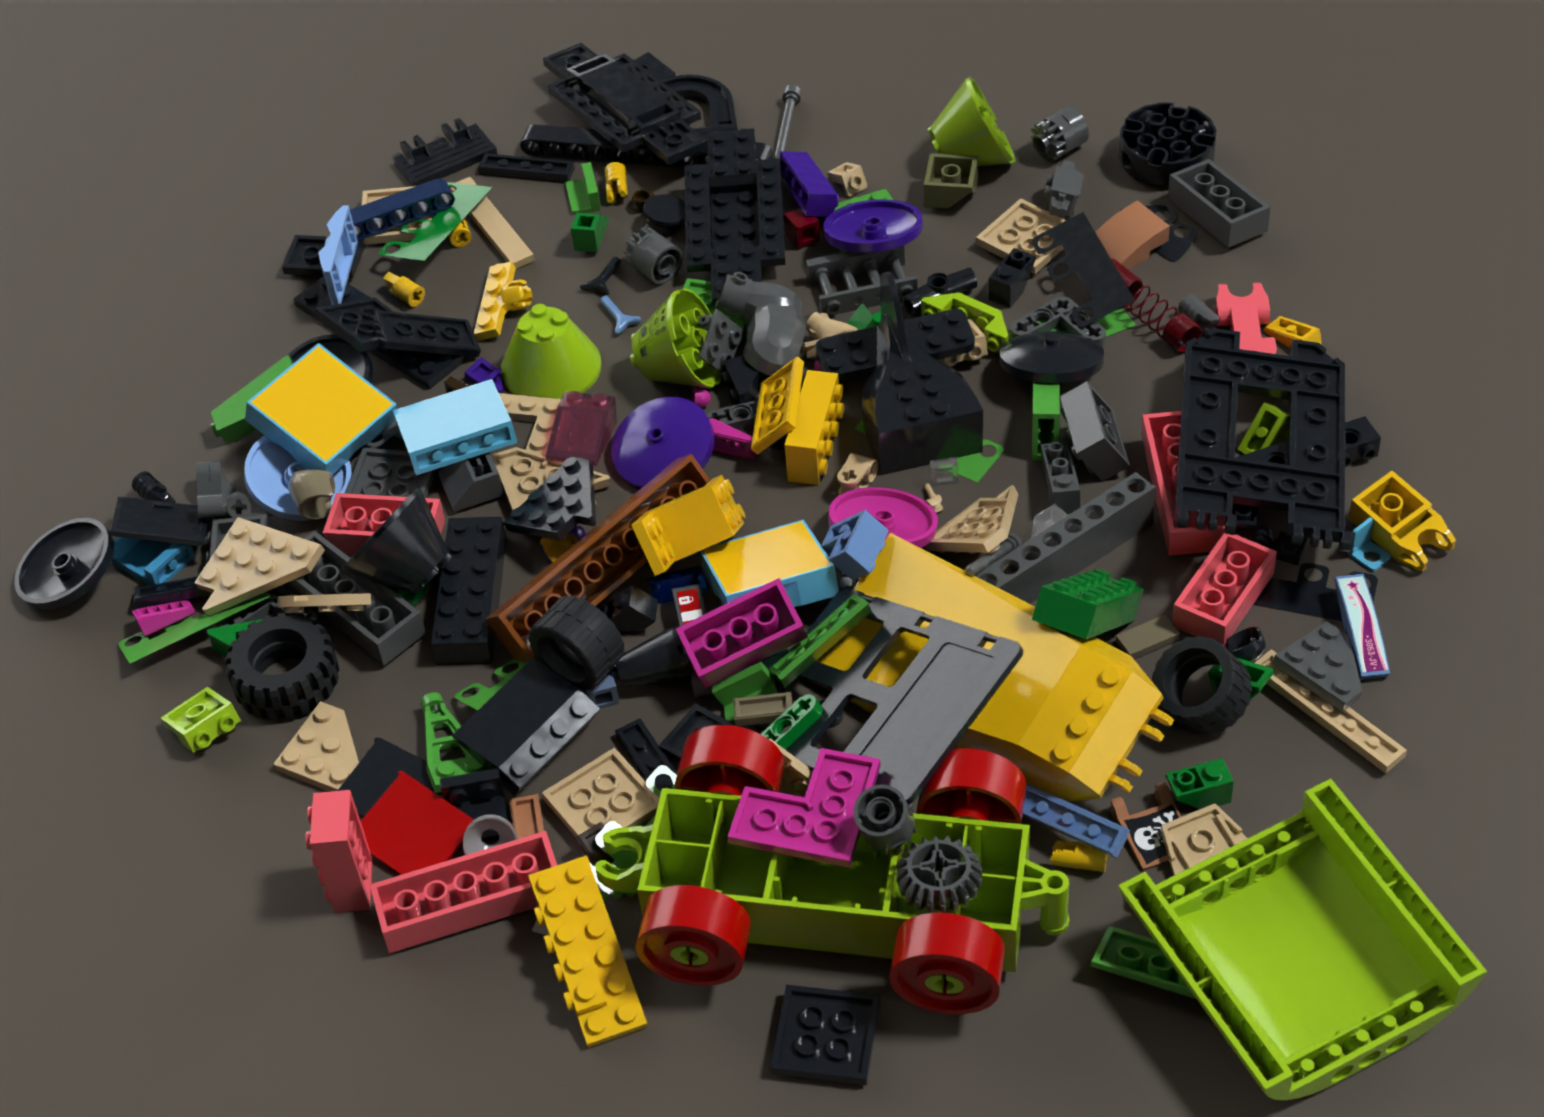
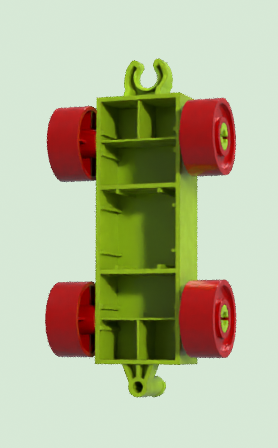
[595,725,1069,1014]

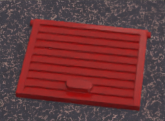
[360,771,474,875]

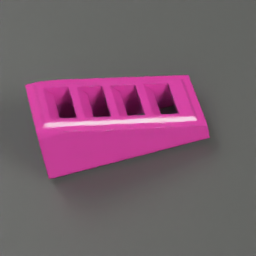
[710,418,756,460]
[132,600,195,636]

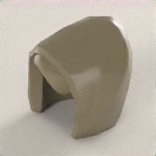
[288,470,335,520]

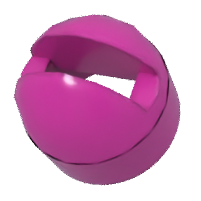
[691,388,711,408]

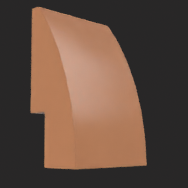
[1095,200,1170,270]

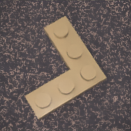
[499,393,570,458]

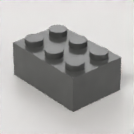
[1060,381,1130,482]

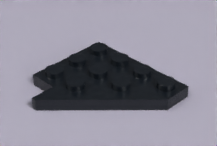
[503,457,596,541]

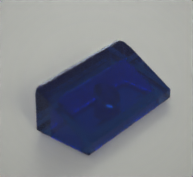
[647,566,707,604]

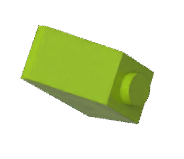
[1238,403,1289,454]

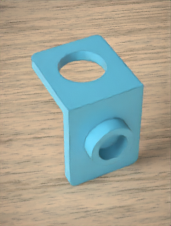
[1348,517,1391,572]

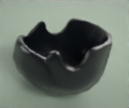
[1227,626,1266,663]

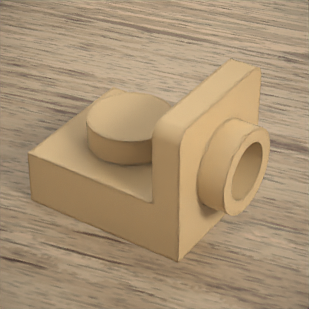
[827,162,868,197]

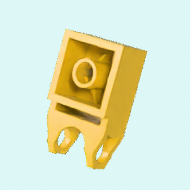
[1348,471,1456,572]

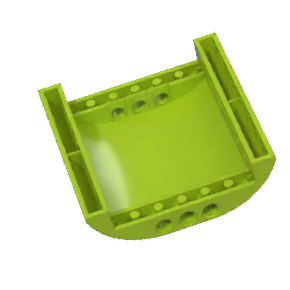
[1118,779,1487,1100]

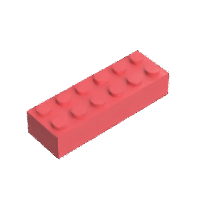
[1141,411,1224,556]
[370,831,557,953]

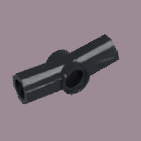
[902,267,977,316]

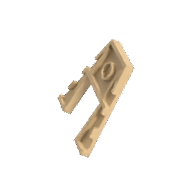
[1160,803,1248,876]

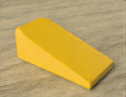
[1263,316,1322,349]

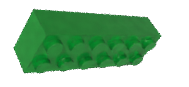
[1032,569,1144,639]

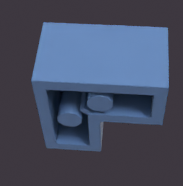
[821,510,889,580]

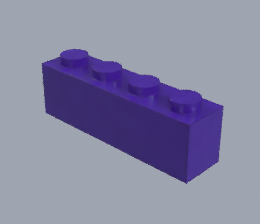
[779,151,839,216]

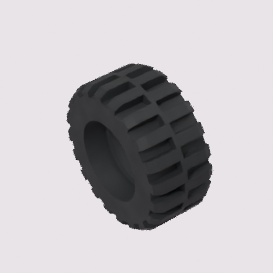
[225,613,339,721]

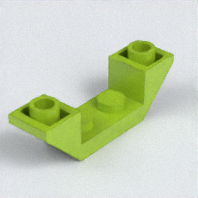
[921,292,1008,354]

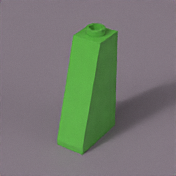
[211,355,294,445]
[1032,382,1060,461]

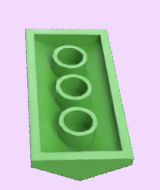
[768,594,872,687]
[1091,926,1196,999]

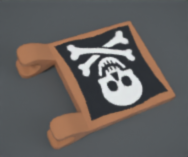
[1110,782,1182,871]

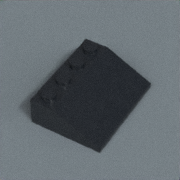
[452,658,600,797]

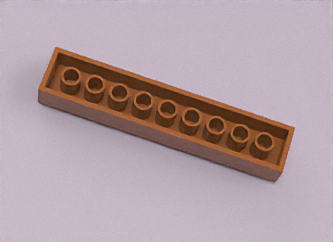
[485,454,710,662]

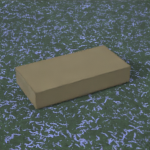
[1115,614,1180,659]
[733,692,793,726]

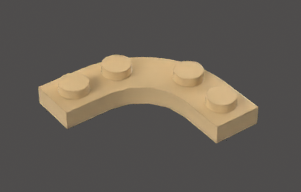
[277,593,371,613]

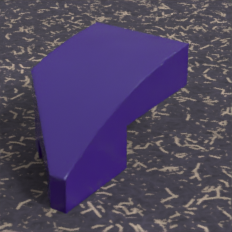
[464,357,503,393]

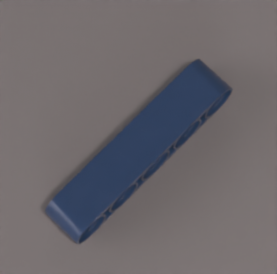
[350,179,455,241]

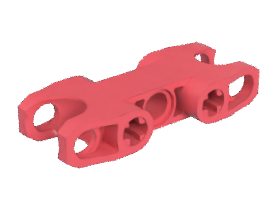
[1215,283,1277,354]

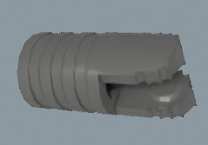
[1178,294,1221,334]

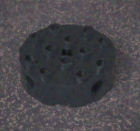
[1119,102,1217,187]

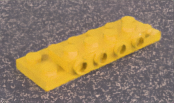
[528,855,648,1048]

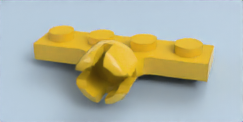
[474,261,533,341]

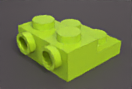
[160,687,241,753]

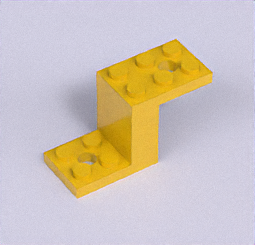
[631,475,746,576]

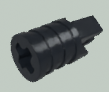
[131,471,176,503]

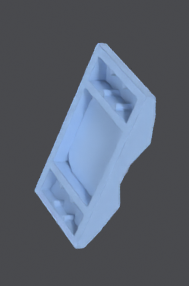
[319,205,358,305]

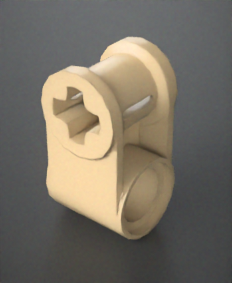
[837,453,879,495]

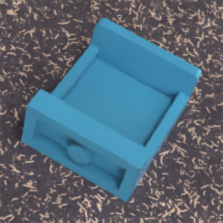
[111,537,196,585]

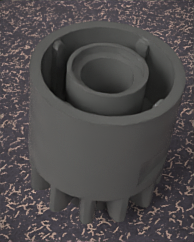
[1031,106,1089,161]
[624,227,683,284]
[853,785,917,855]

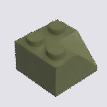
[924,153,978,208]

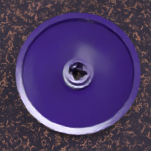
[824,199,923,253]
[611,397,715,490]

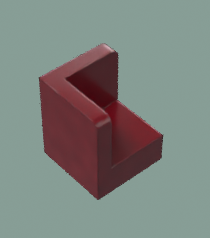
[784,208,820,248]

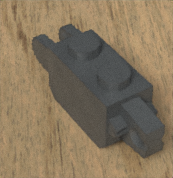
[1043,160,1084,218]

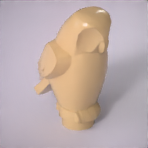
[801,312,859,360]

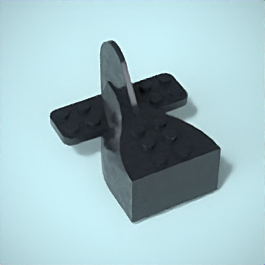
[815,272,983,475]

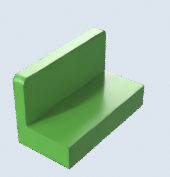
[566,162,601,215]
[712,662,777,724]

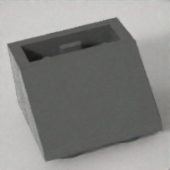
[438,452,504,512]

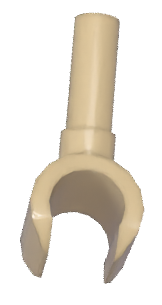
[924,484,943,513]

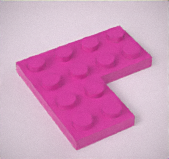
[728,748,881,868]

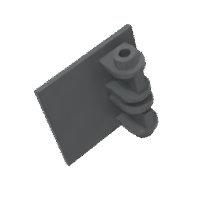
[699,309,743,373]

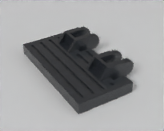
[393,118,497,186]

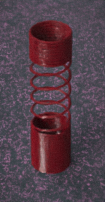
[1111,259,1201,353]

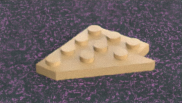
[491,447,611,511]

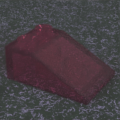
[545,391,617,466]

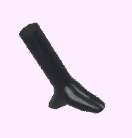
[580,256,621,295]

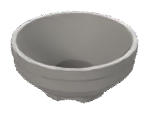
[463,814,517,855]

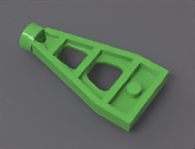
[420,692,486,793]

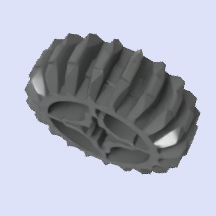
[896,835,982,913]

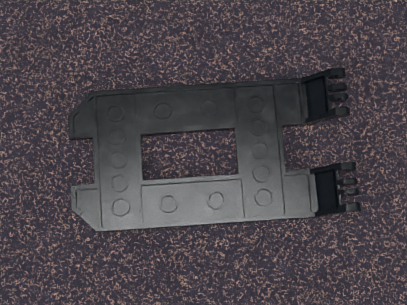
[1174,328,1352,552]

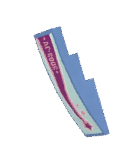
[1334,574,1390,680]

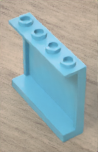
[393,379,518,475]

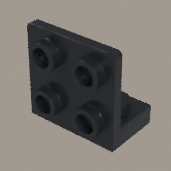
[440,768,508,841]

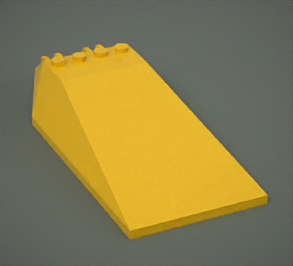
[816,533,1174,802]

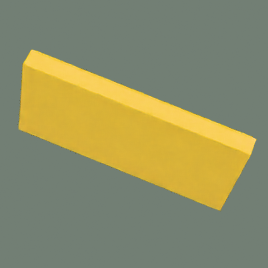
[751,357,804,455]

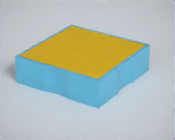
[245,343,397,474]
[700,520,839,607]

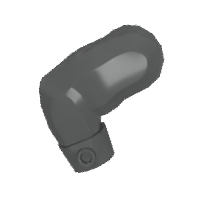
[715,272,806,376]

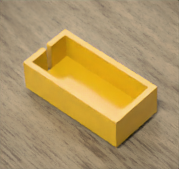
[785,370,844,485]

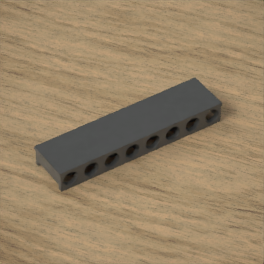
[974,472,1156,604]

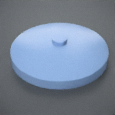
[244,436,352,521]

